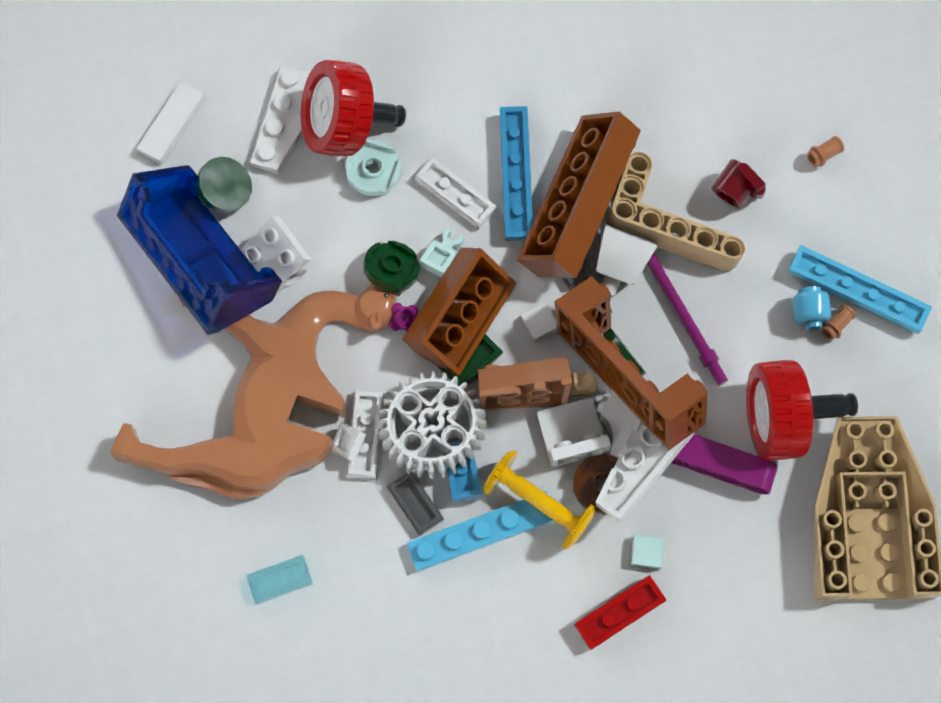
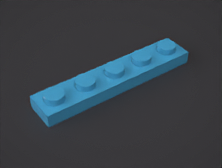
[499,106,533,241]

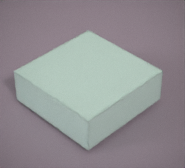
[630,534,664,569]

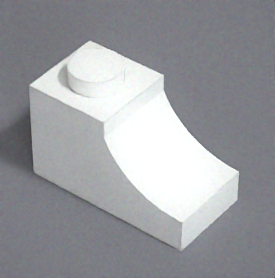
[596,390,638,458]

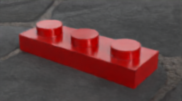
[574,575,667,651]

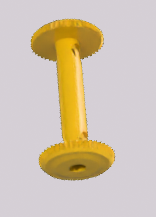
[484,450,596,550]

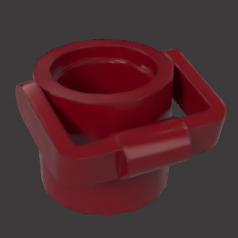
[711,159,766,208]

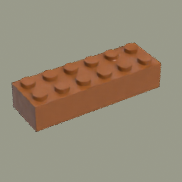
[516,111,641,278]

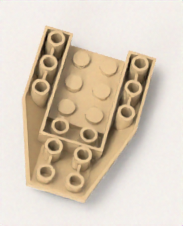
[814,416,941,601]

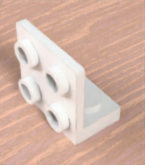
[537,398,611,468]

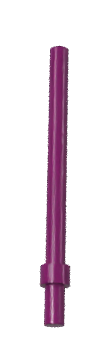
[647,253,728,386]

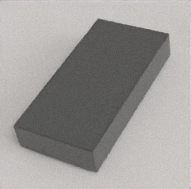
[387,472,444,537]

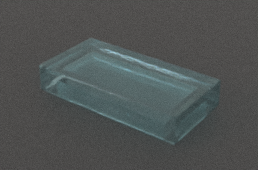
[246,555,313,605]

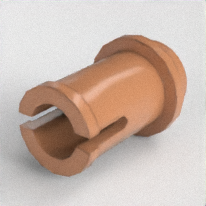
[807,136,844,167]
[820,304,856,340]

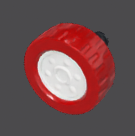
[300,60,406,157]
[746,360,858,461]

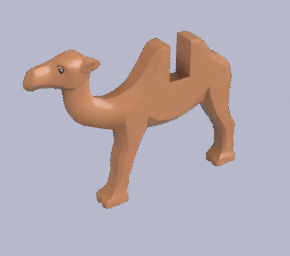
[111,270,397,500]

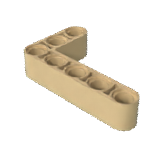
[606,152,746,271]

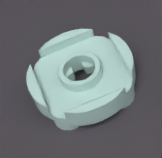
[345,140,402,196]

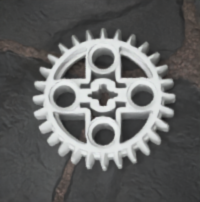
[378,371,487,479]

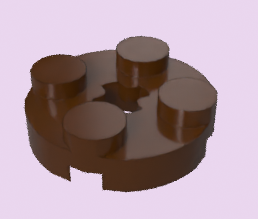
[573,454,618,515]

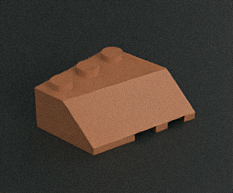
[477,357,572,410]

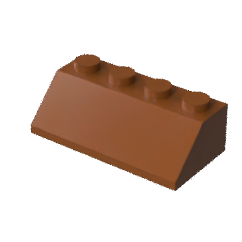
[402,247,517,376]

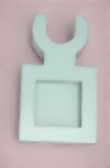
[419,228,464,278]

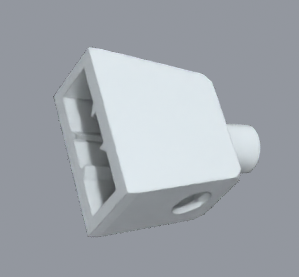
[594,223,657,296]

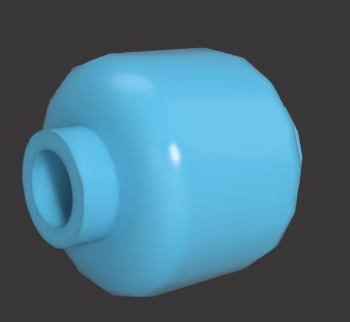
[792,286,831,330]

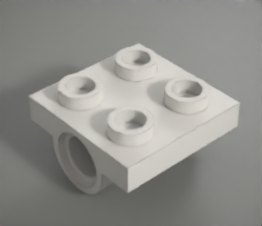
[238,215,311,297]

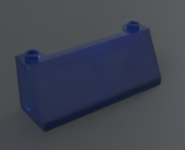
[117,165,282,335]

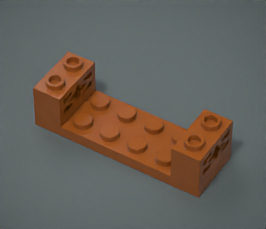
[554,276,708,450]

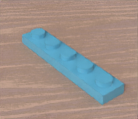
[787,245,932,334]
[407,491,554,572]

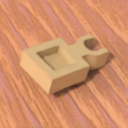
[569,371,597,396]

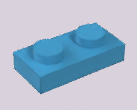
[444,440,482,503]

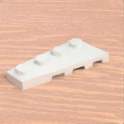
[250,65,311,174]
[595,418,695,523]

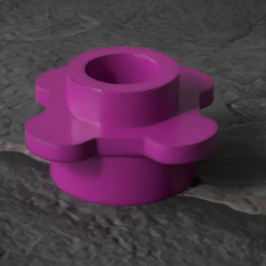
[389,303,418,332]

